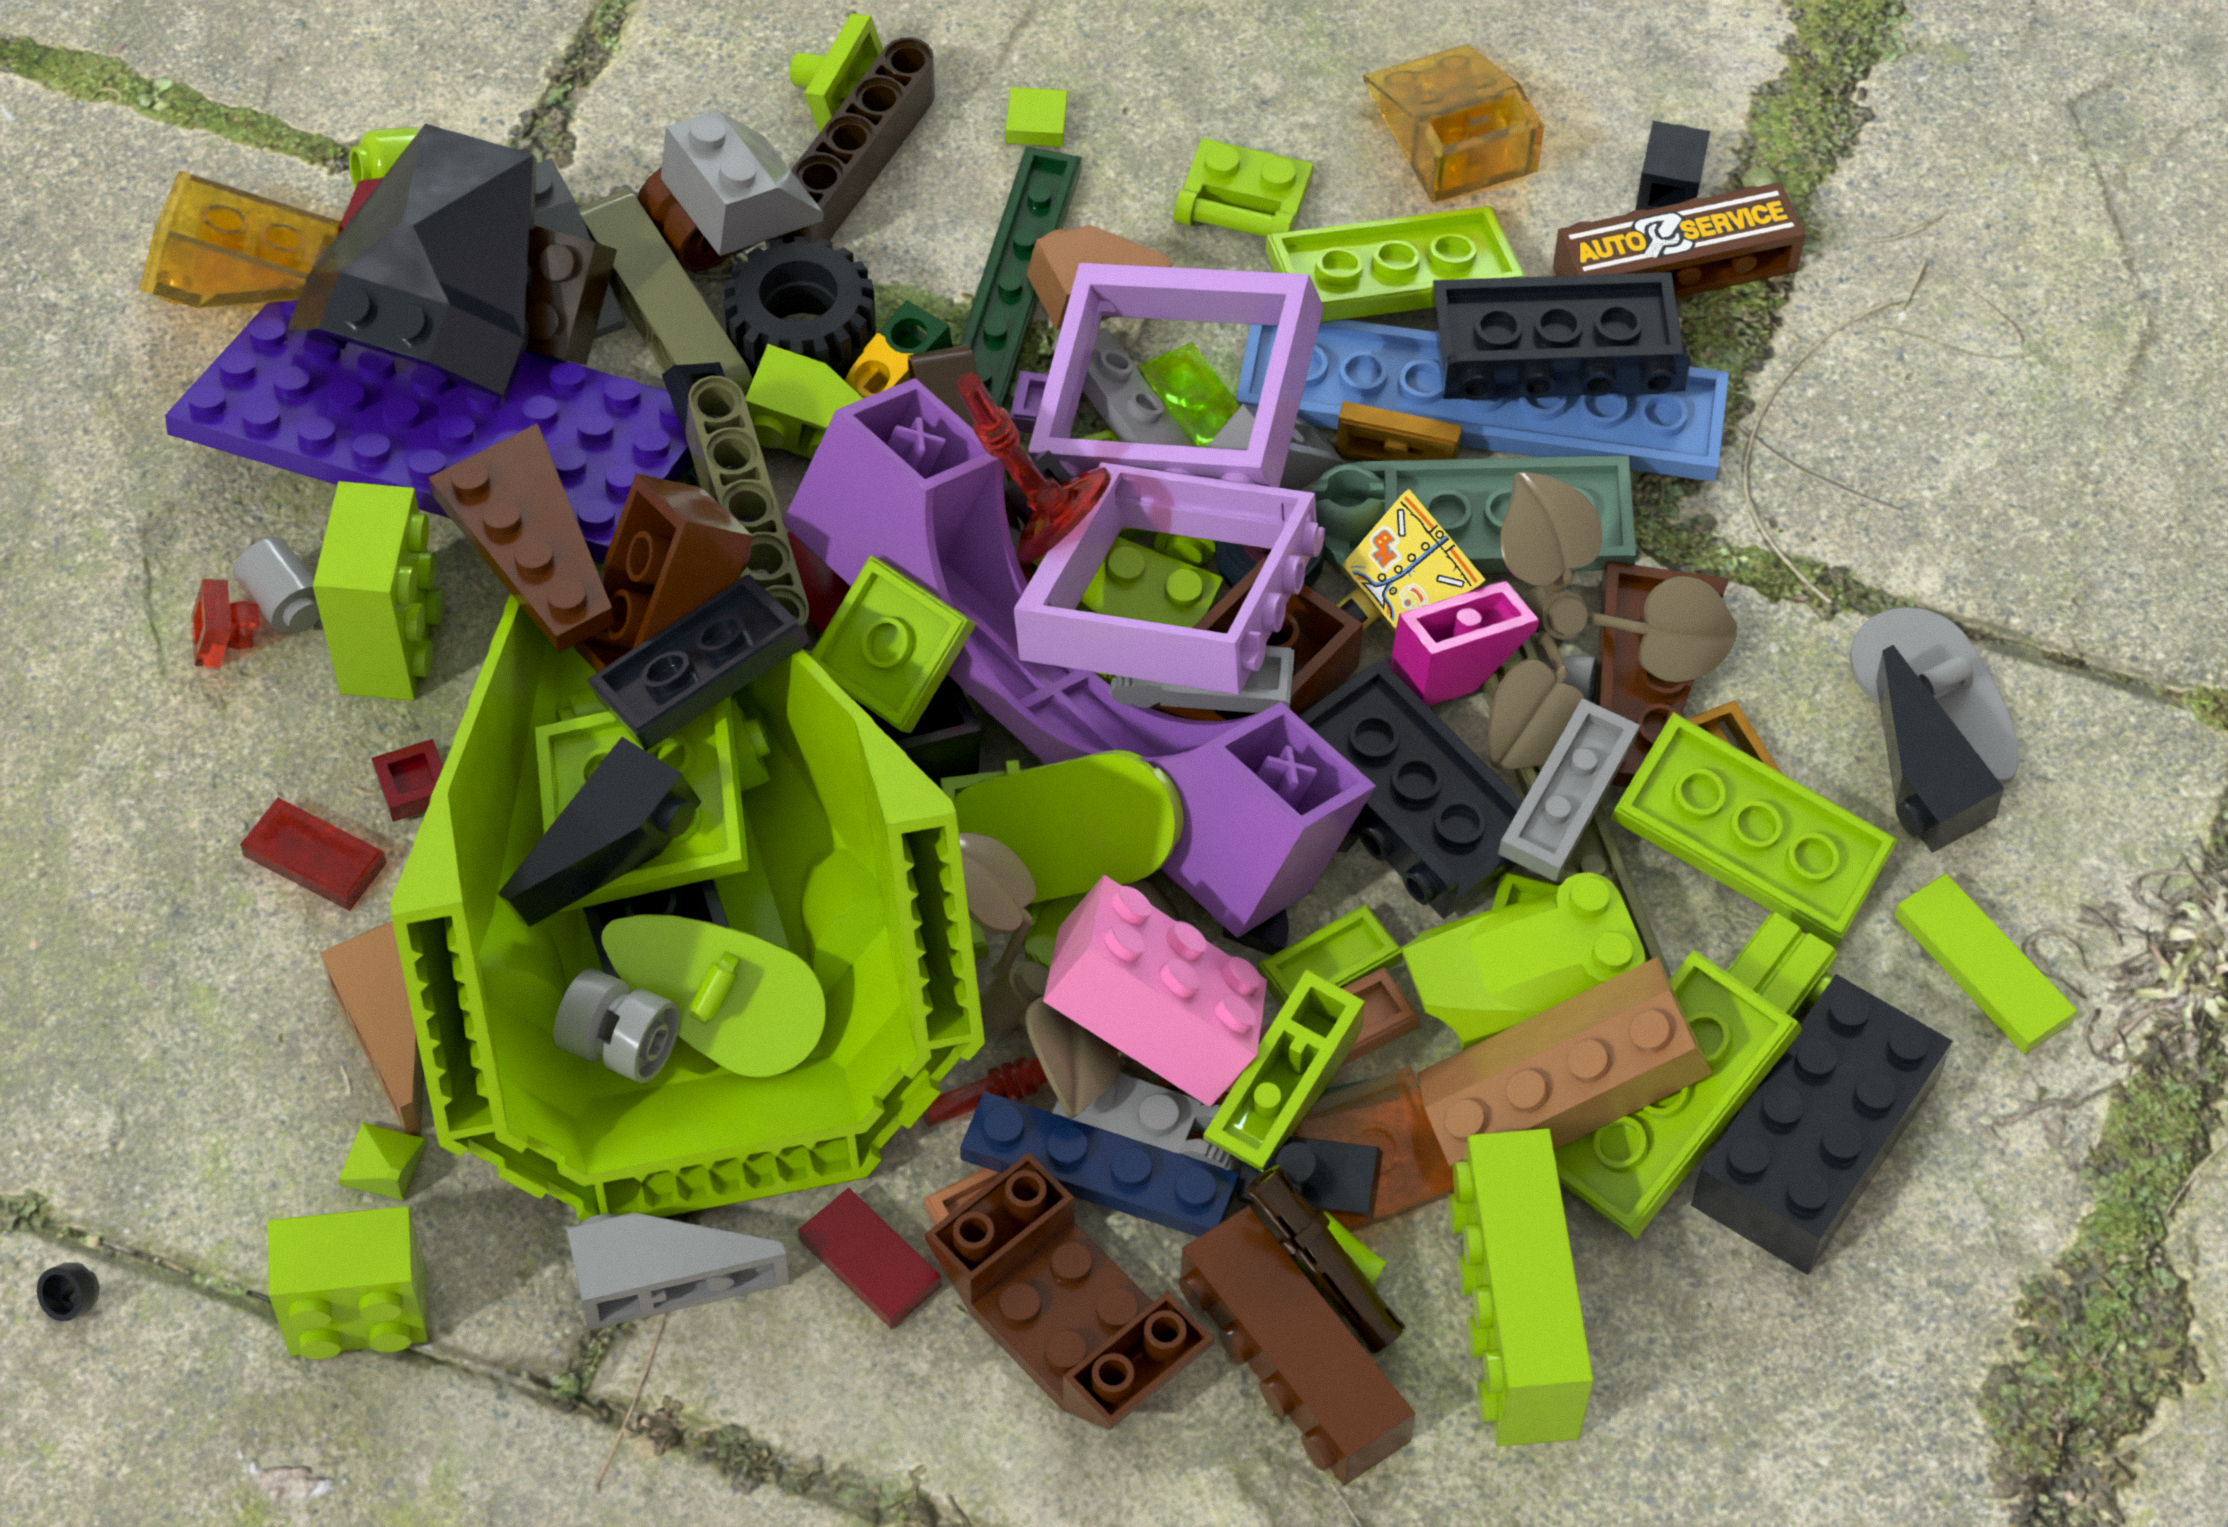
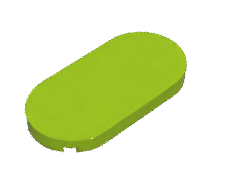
[952,750,1184,904]

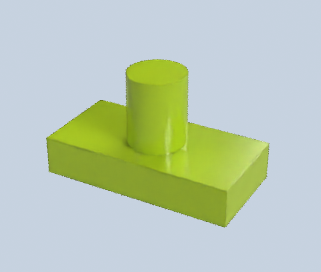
[790,13,883,133]

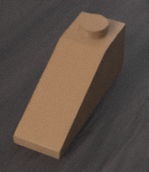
[320,921,424,1136]

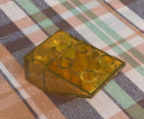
[1363,44,1544,203]

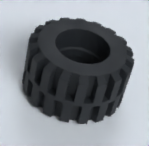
[723,236,876,380]

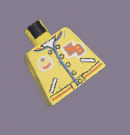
[1336,489,1485,634]

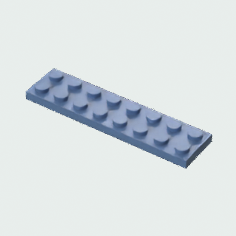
[1235,319,1729,482]

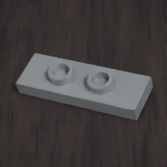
[1052,328,1195,447]

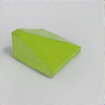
[338,1122,426,1201]

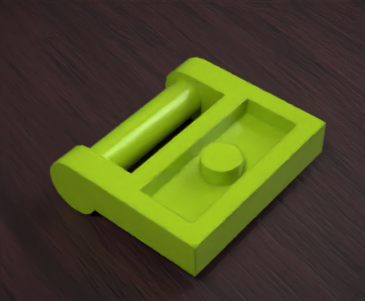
[1173,138,1313,238]

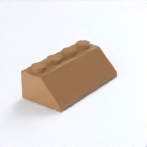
[1417,956,1713,1170]

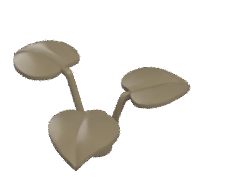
[1487,472,1737,771]
[959,833,1185,1119]

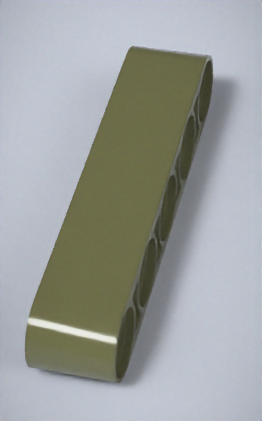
[578,188,753,397]
[686,376,809,649]

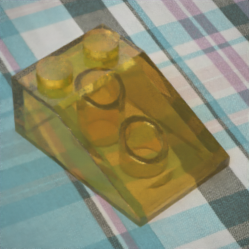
[139,170,341,308]

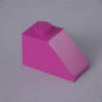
[1389,580,1539,707]

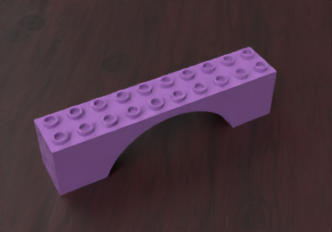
[783,378,1376,938]

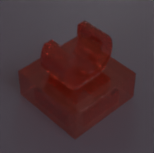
[191,579,260,668]

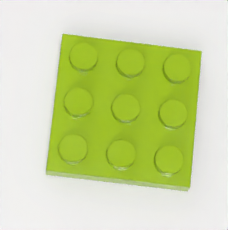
[535,696,749,913]

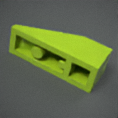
[1203,969,1365,1172]

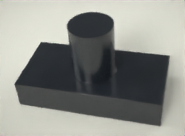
[1236,1136,1383,1219]

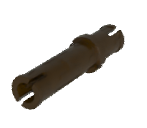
[1244,1164,1406,1354]

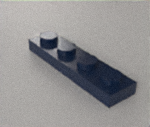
[960,1091,1239,1237]

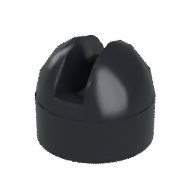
[37,1262,100,1321]

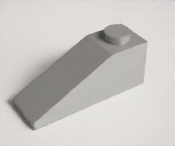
[566,1213,790,1331]

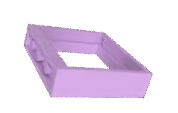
[1028,263,1324,488]
[1014,462,1325,695]

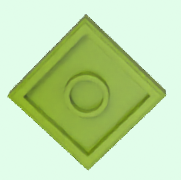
[810,555,977,734]

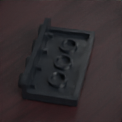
[1431,272,1691,401]
[1293,658,1523,920]

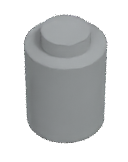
[233,537,320,634]

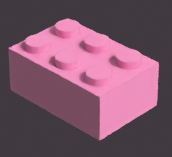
[1043,875,1267,1107]

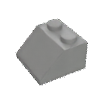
[661,110,824,256]

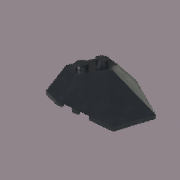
[287,124,537,399]

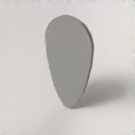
[1850,607,2018,784]

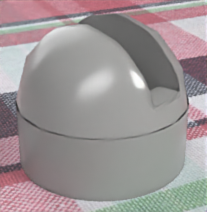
[1552,655,1598,702]

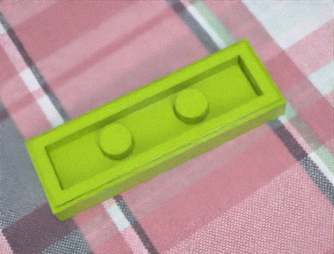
[1894,873,2078,1055]

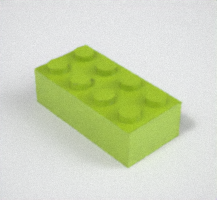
[1448,1128,1593,1447]

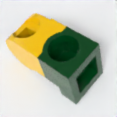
[845,300,953,398]

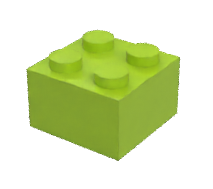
[268,1206,429,1360]

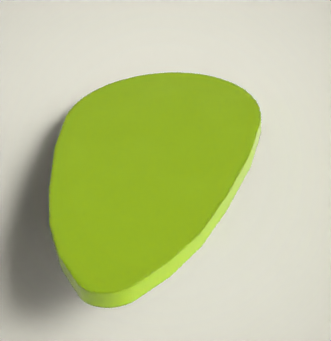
[601,914,826,1077]

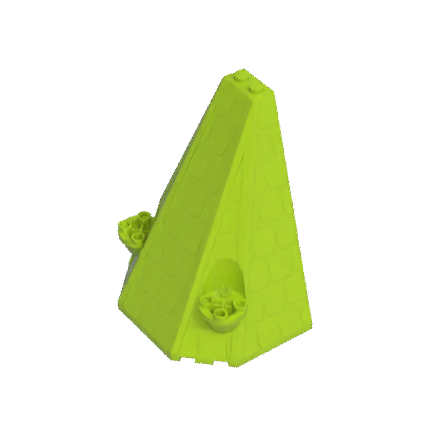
[390,561,985,1222]

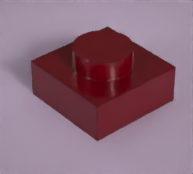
[371,739,443,822]

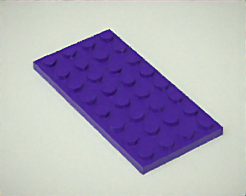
[165,282,693,564]

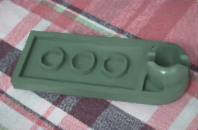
[1311,455,1636,573]

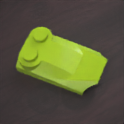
[1400,872,1646,1050]

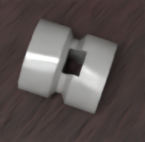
[553,968,681,1084]

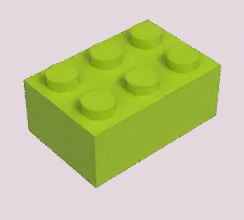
[313,481,445,701]

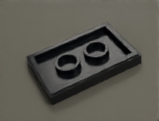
[587,574,811,751]

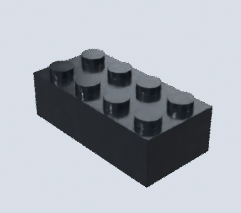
[1691,974,1953,1275]

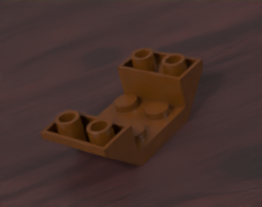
[925,1152,1215,1430]

